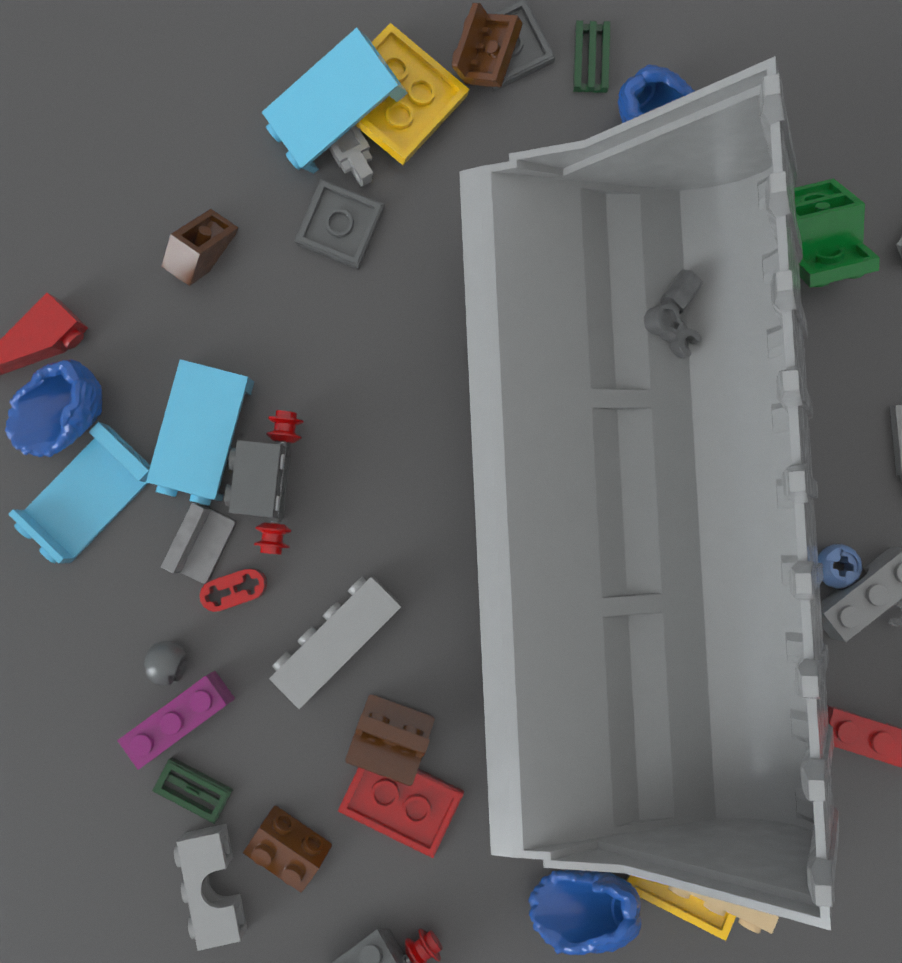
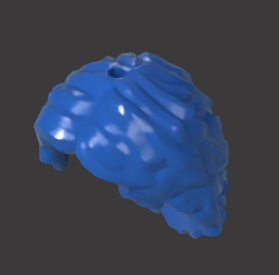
[618,64,695,123]
[5,359,103,457]
[528,870,641,955]

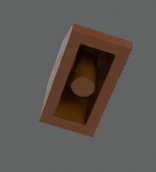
[161,209,239,286]

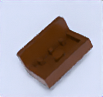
[452,2,523,88]
[243,806,332,893]

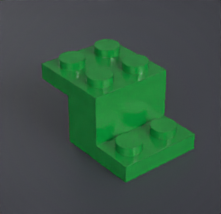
[794,178,880,287]

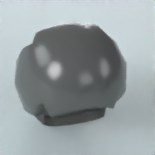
[143,641,187,686]

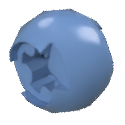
[818,544,863,588]

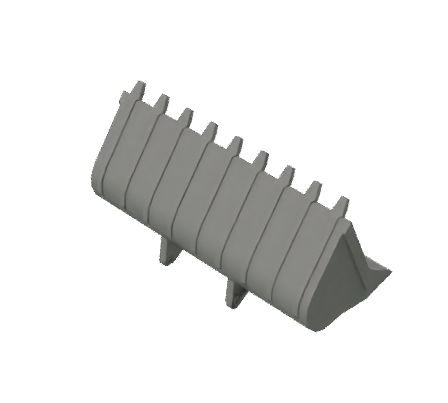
[459,56,840,931]

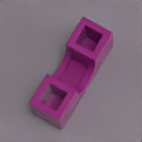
[117,671,235,770]

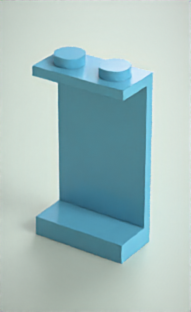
[262,27,408,174]
[146,359,254,506]
[8,422,150,564]

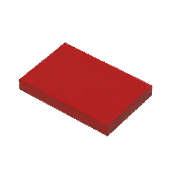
[337,768,464,858]

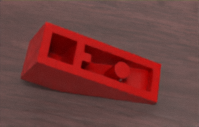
[0,292,88,375]

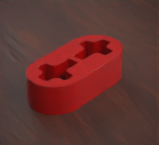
[199,568,267,612]

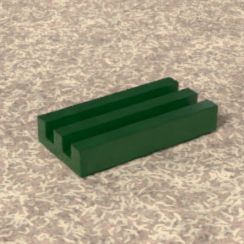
[573,20,611,93]
[152,757,234,824]

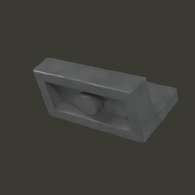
[161,503,236,584]

